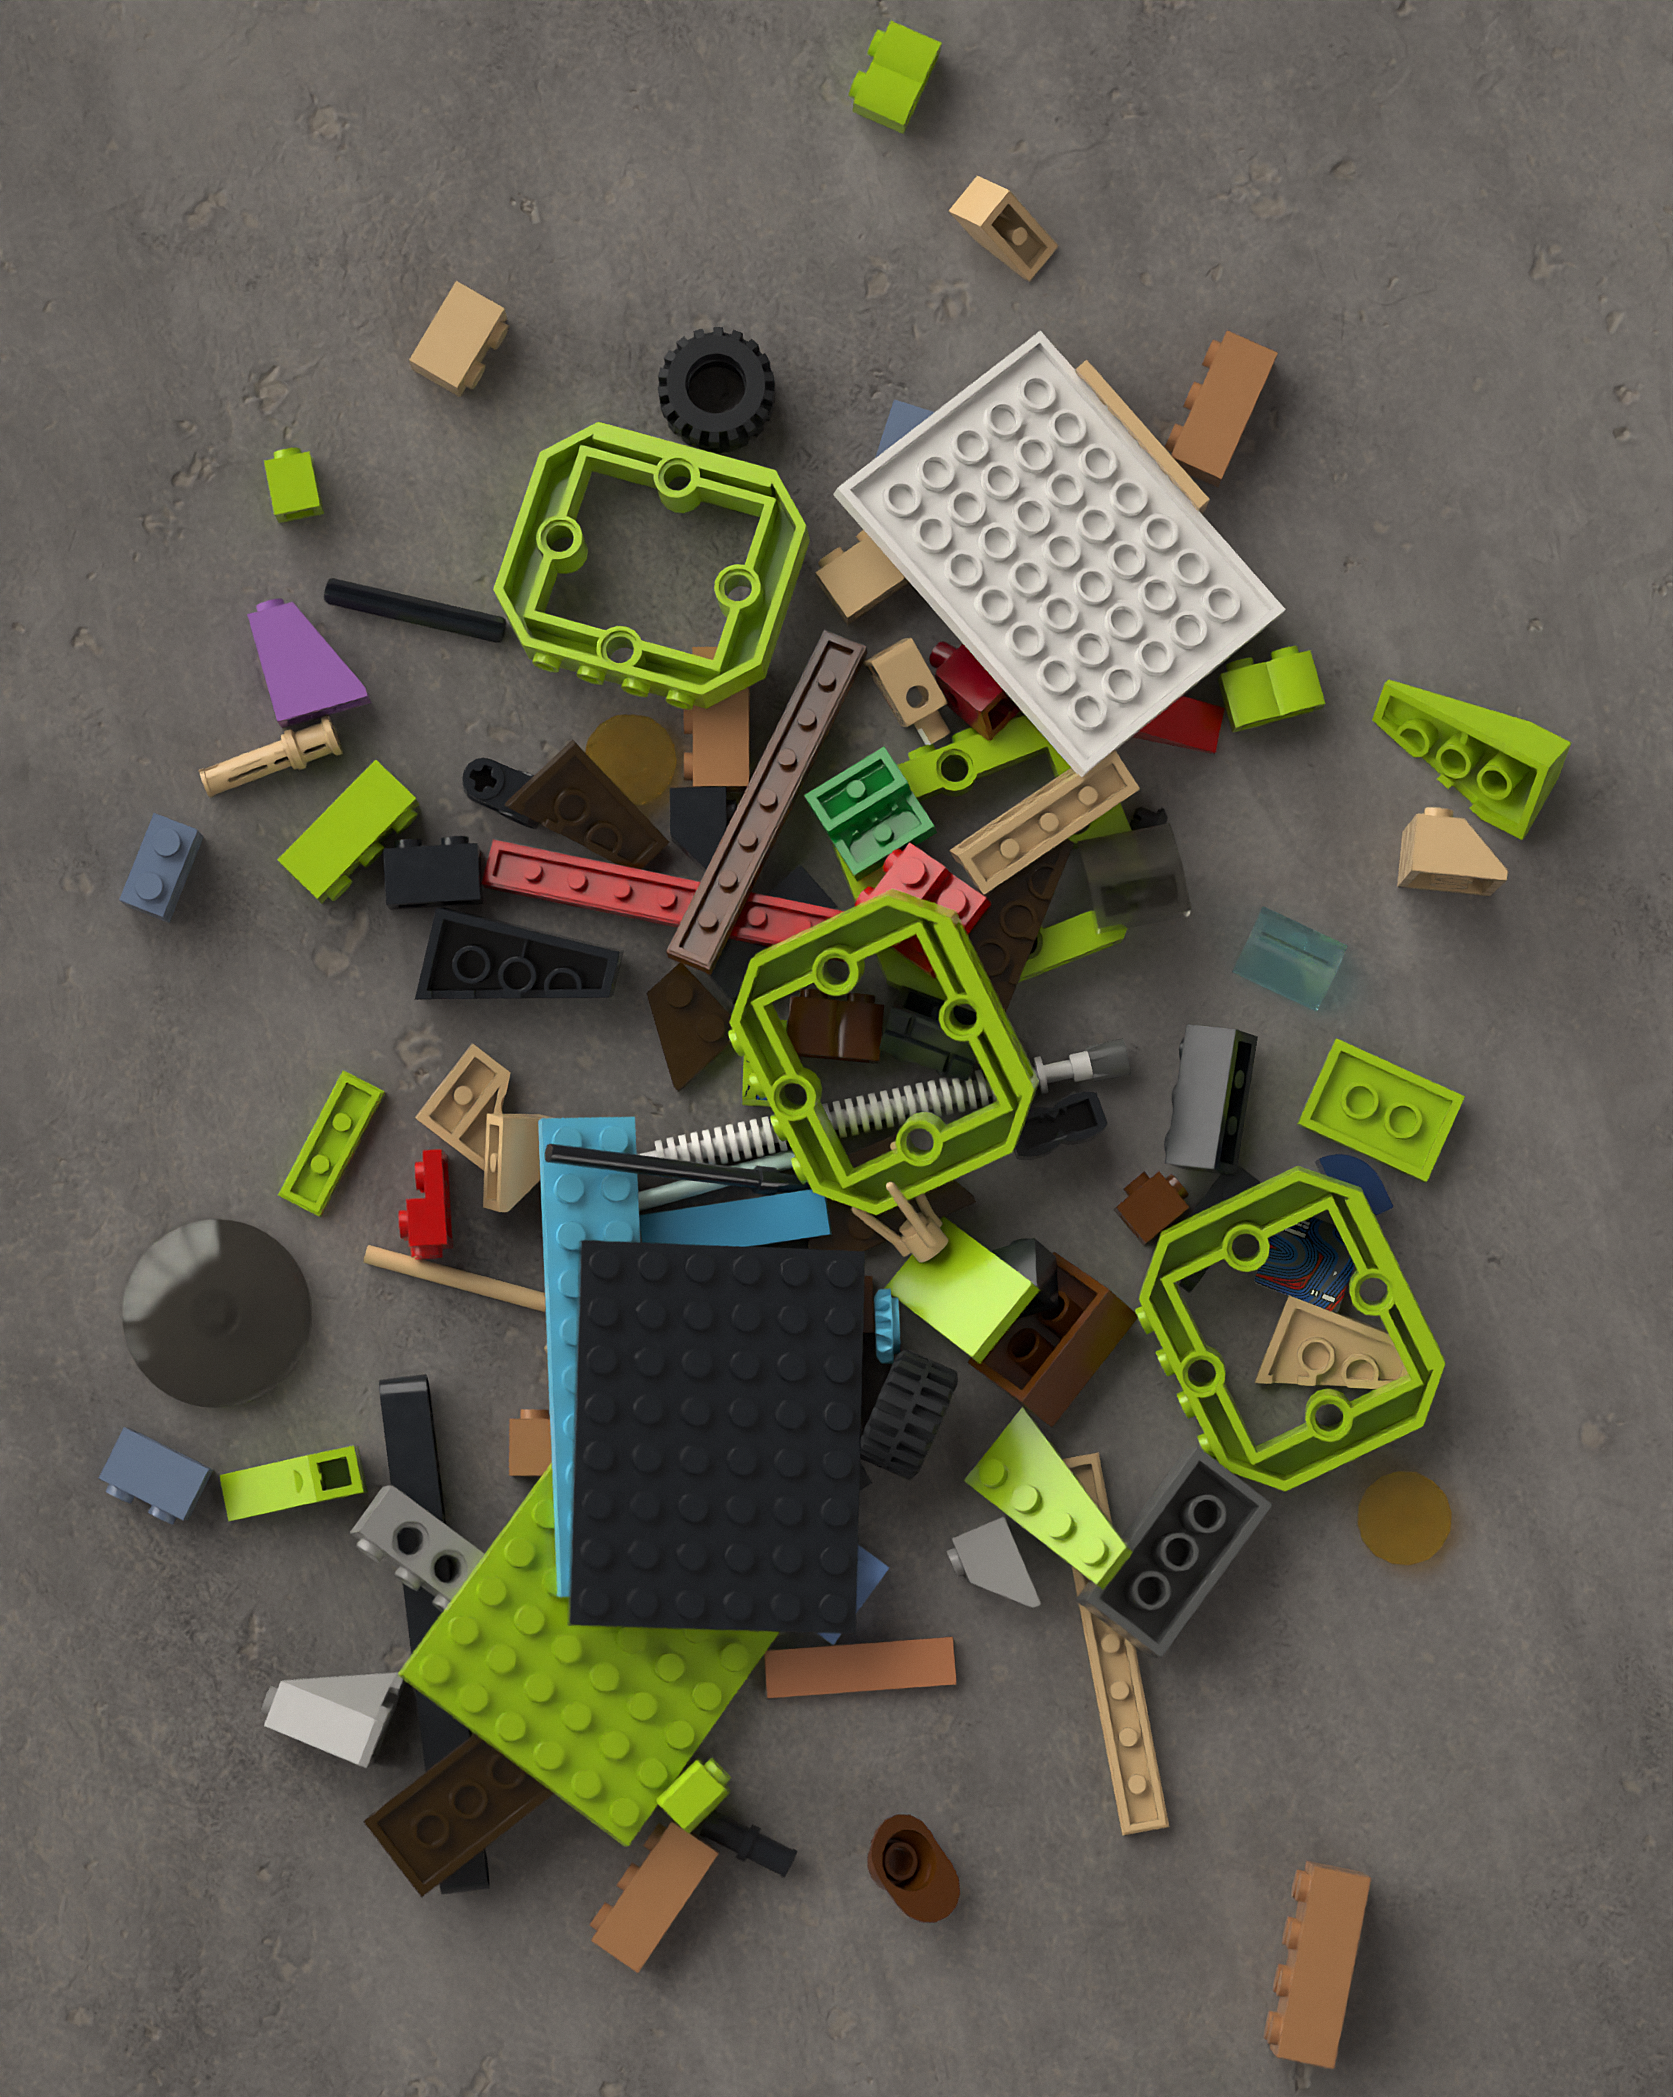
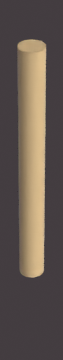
[363,1245,546,1312]

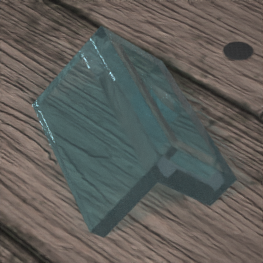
[1232,906,1348,1012]

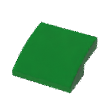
[804,747,937,882]

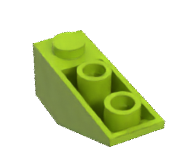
[219,1445,368,1522]

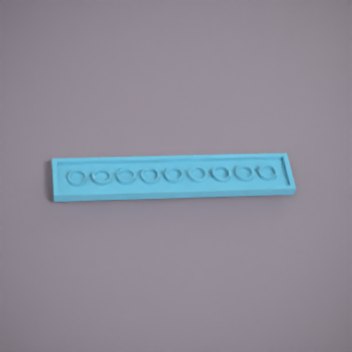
[538,1117,640,1597]

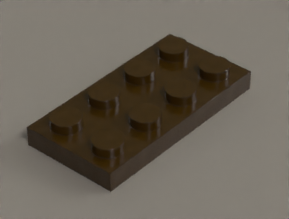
[363,1734,554,1897]

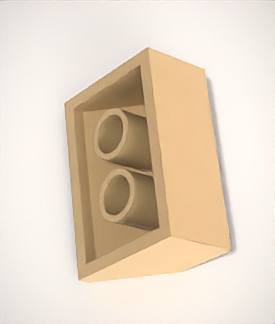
[1397,807,1508,896]

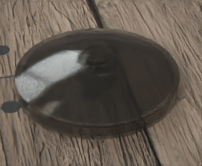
[122,1219,312,1408]

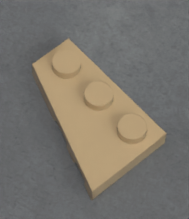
[1255,1295,1408,1389]

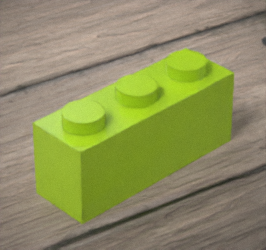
[277,760,419,904]

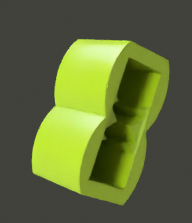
[848,21,942,134]
[1217,646,1326,733]
[656,1757,732,1834]

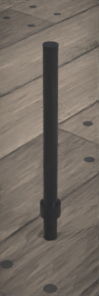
[545,1143,811,1196]

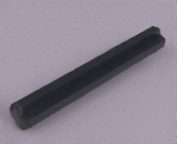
[324,578,506,643]

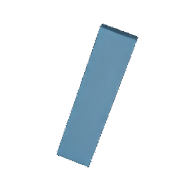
[639,1189,832,1247]

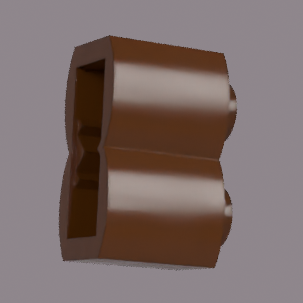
[787,989,884,1064]

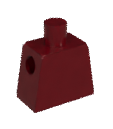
[929,641,1021,741]

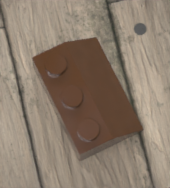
[967,1252,1138,1427]

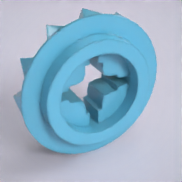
[874,1288,900,1364]

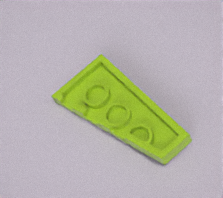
[964,1407,1133,1590]

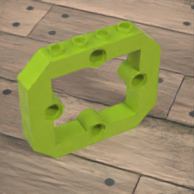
[493,422,810,710]
[832,711,1150,1006]
[728,889,1039,1215]
[1135,1166,1446,1492]

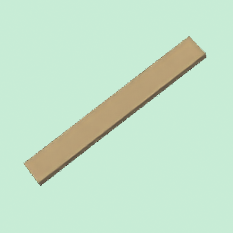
[1063,1452,1169,1835]

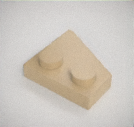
[415,1044,511,1171]

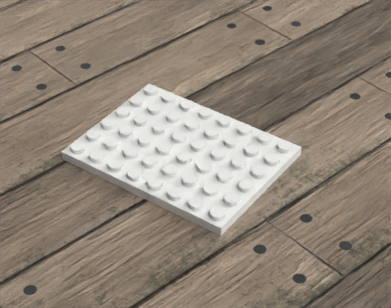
[833,331,1286,778]

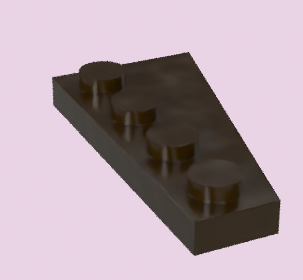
[936,838,1074,1013]

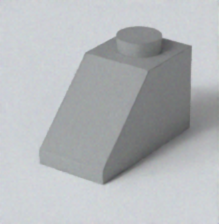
[946,1516,1041,1608]

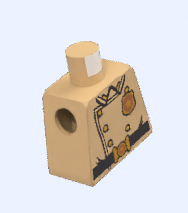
[863,638,951,745]

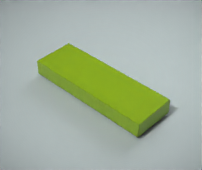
[278,1070,386,1217]

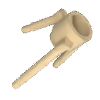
[852,1142,948,1263]

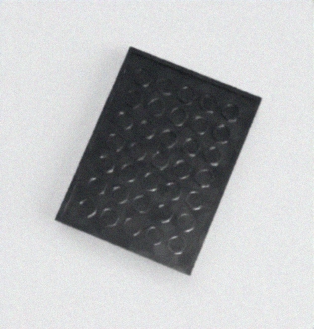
[567,1240,865,1634]

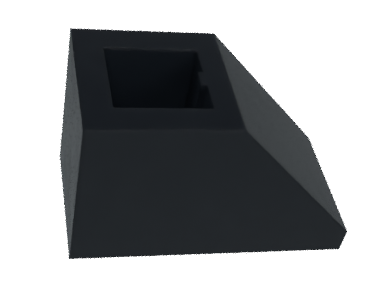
[670,787,736,872]

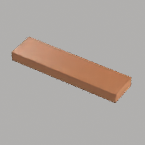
[764,1637,956,1698]

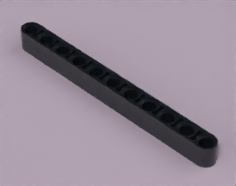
[379,1374,490,1895]

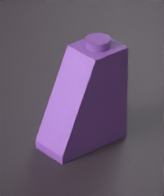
[247,598,371,728]

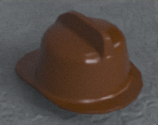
[867,1814,960,1923]

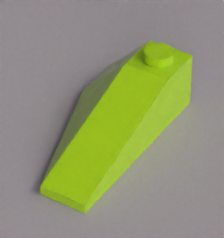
[1372,679,1571,840]

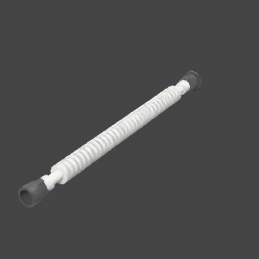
[637,1038,1131,1178]

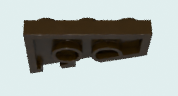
[505,739,670,870]

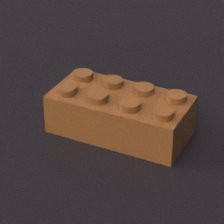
[1264,1861,1371,2069]

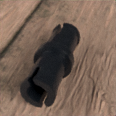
[699,1809,798,1878]

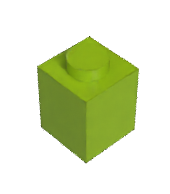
[264,448,324,523]

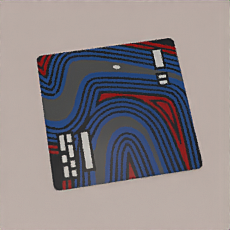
[1254,1217,1355,1313]

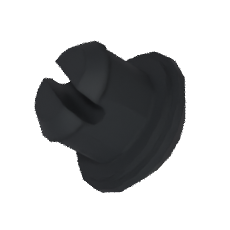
[1129,807,1168,847]

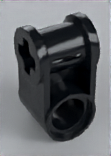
[462,758,539,829]

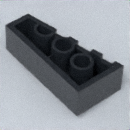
[415,907,624,1000]

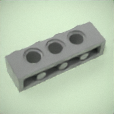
[350,1485,485,1612]

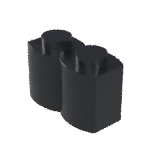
[1014,1092,1108,1160]

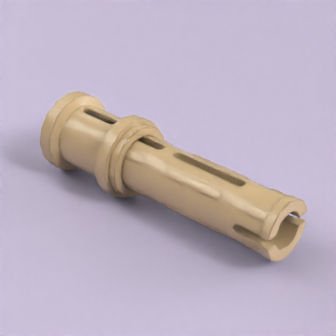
[199,715,343,798]

